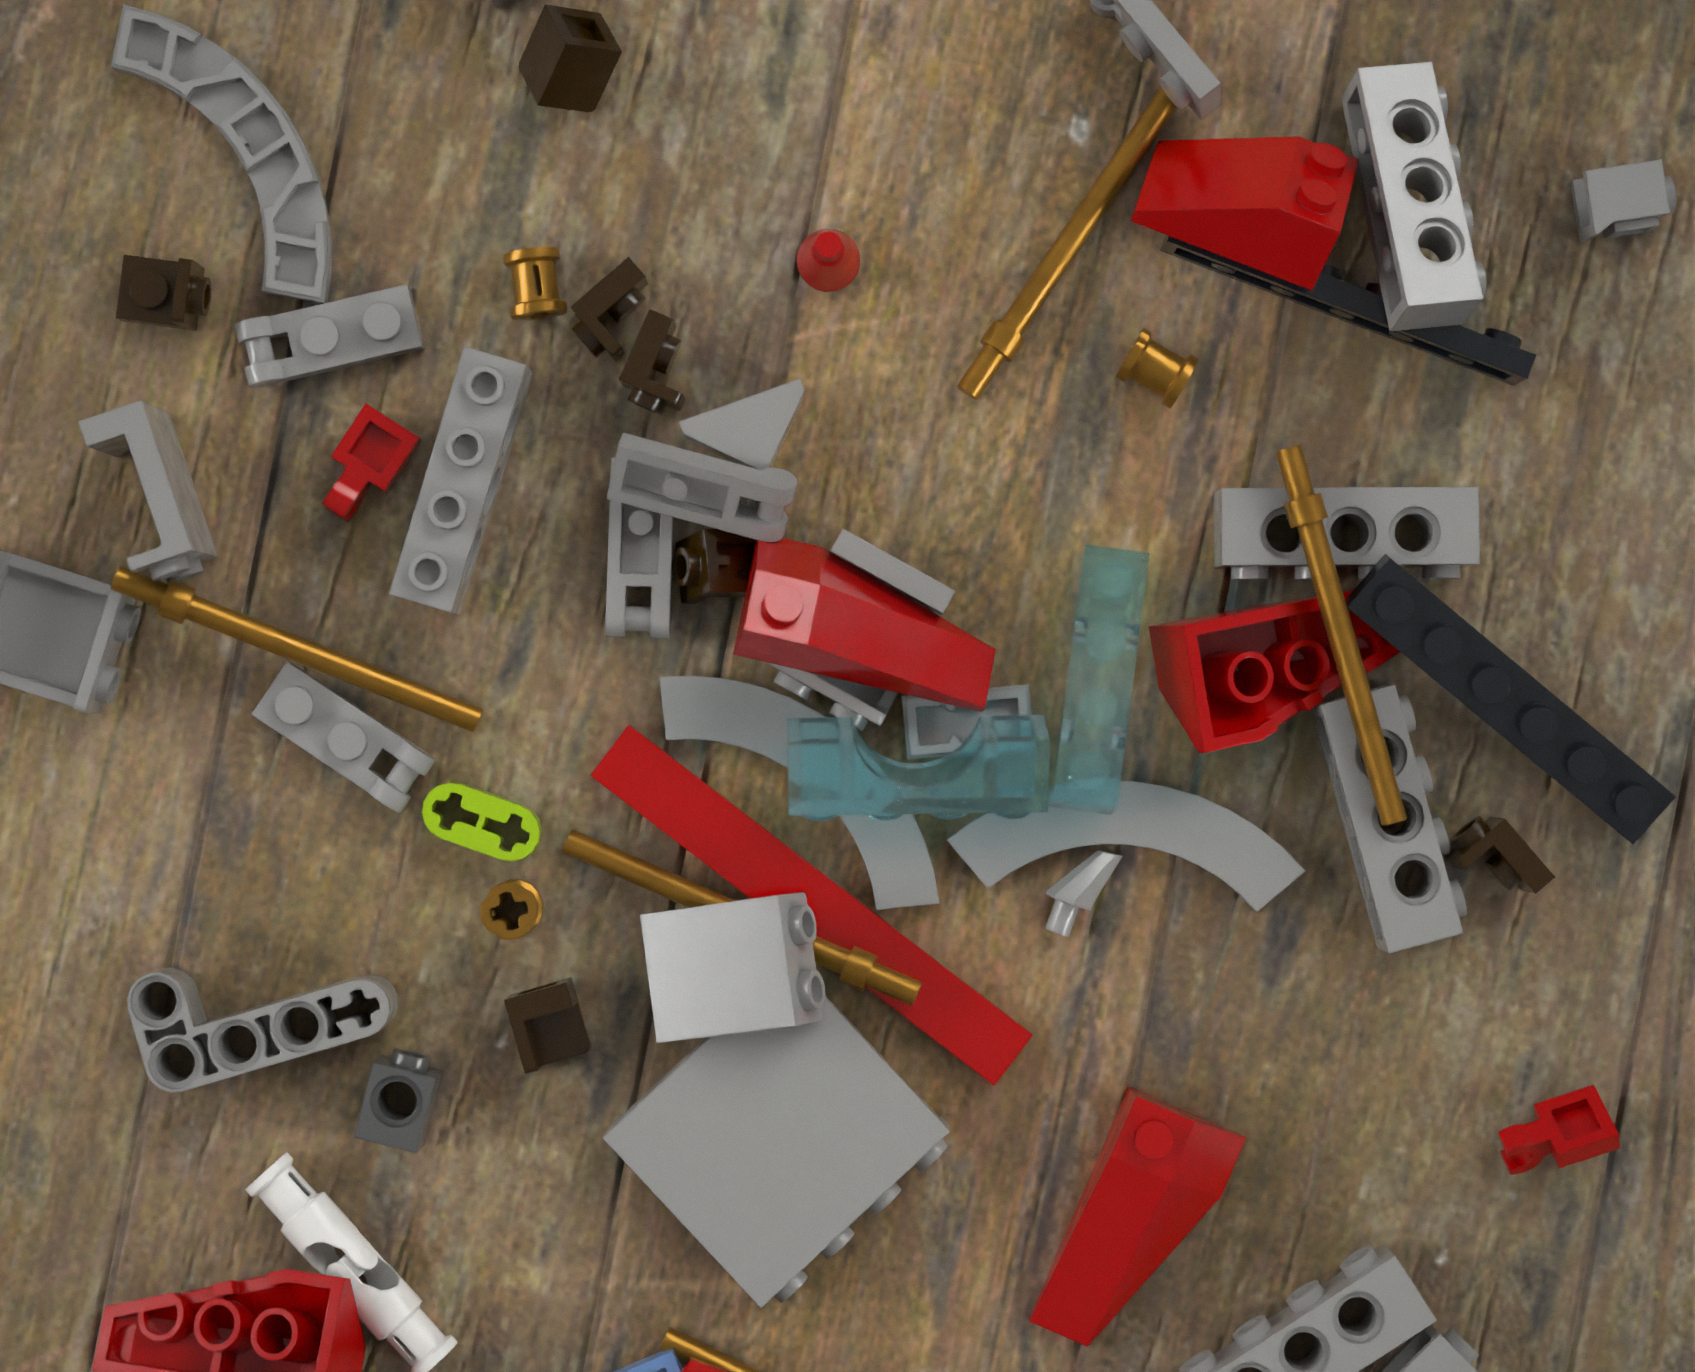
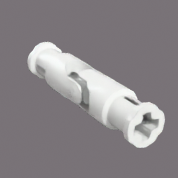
[245,1152,458,1372]

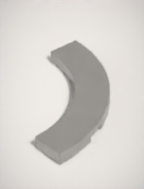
[111,4,332,304]
[659,675,940,910]
[946,780,1305,912]

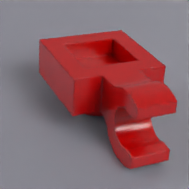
[322,403,422,523]
[1498,1085,1620,1175]

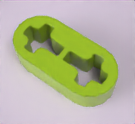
[422,782,542,861]

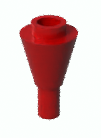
[797,229,860,292]

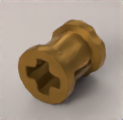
[503,246,568,320]
[1115,327,1199,408]
[480,879,544,940]

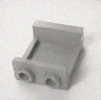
[78,400,218,584]
[768,529,955,731]
[0,549,141,713]
[640,892,825,1043]

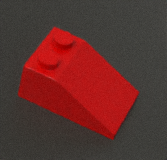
[1131,136,1359,291]

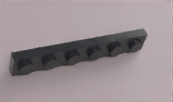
[1160,235,1536,386]
[1345,554,1676,844]

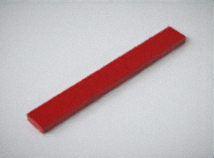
[590,725,1033,1086]

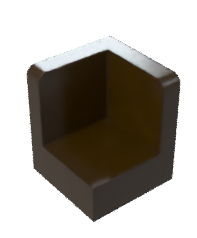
[519,4,622,112]
[504,977,591,1074]

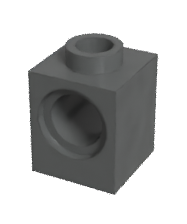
[354,1049,444,1153]

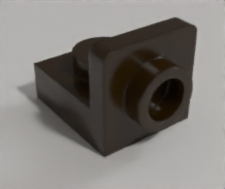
[115,255,211,331]
[570,257,648,362]
[619,309,686,415]
[672,529,757,604]
[1444,816,1555,894]

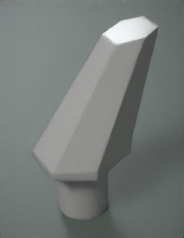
[1045,850,1123,937]

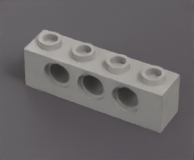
[1341,62,1486,331]
[389,346,534,615]
[1214,487,1480,580]
[1312,685,1467,954]
[1179,1244,1437,1372]

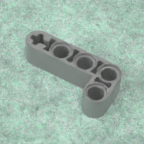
[127,967,399,1093]

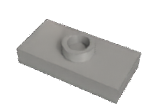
[901,684,1035,760]

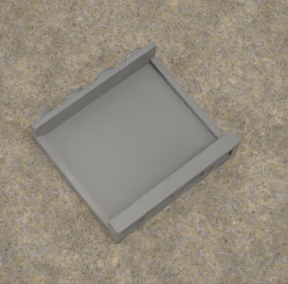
[603,995,950,1308]

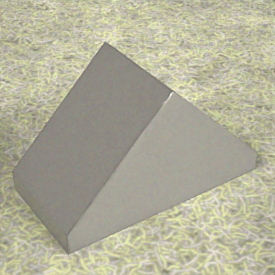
[679,379,805,470]

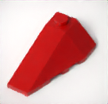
[733,538,996,712]
[1148,588,1400,753]
[1029,1086,1246,1347]
[92,1269,366,1372]

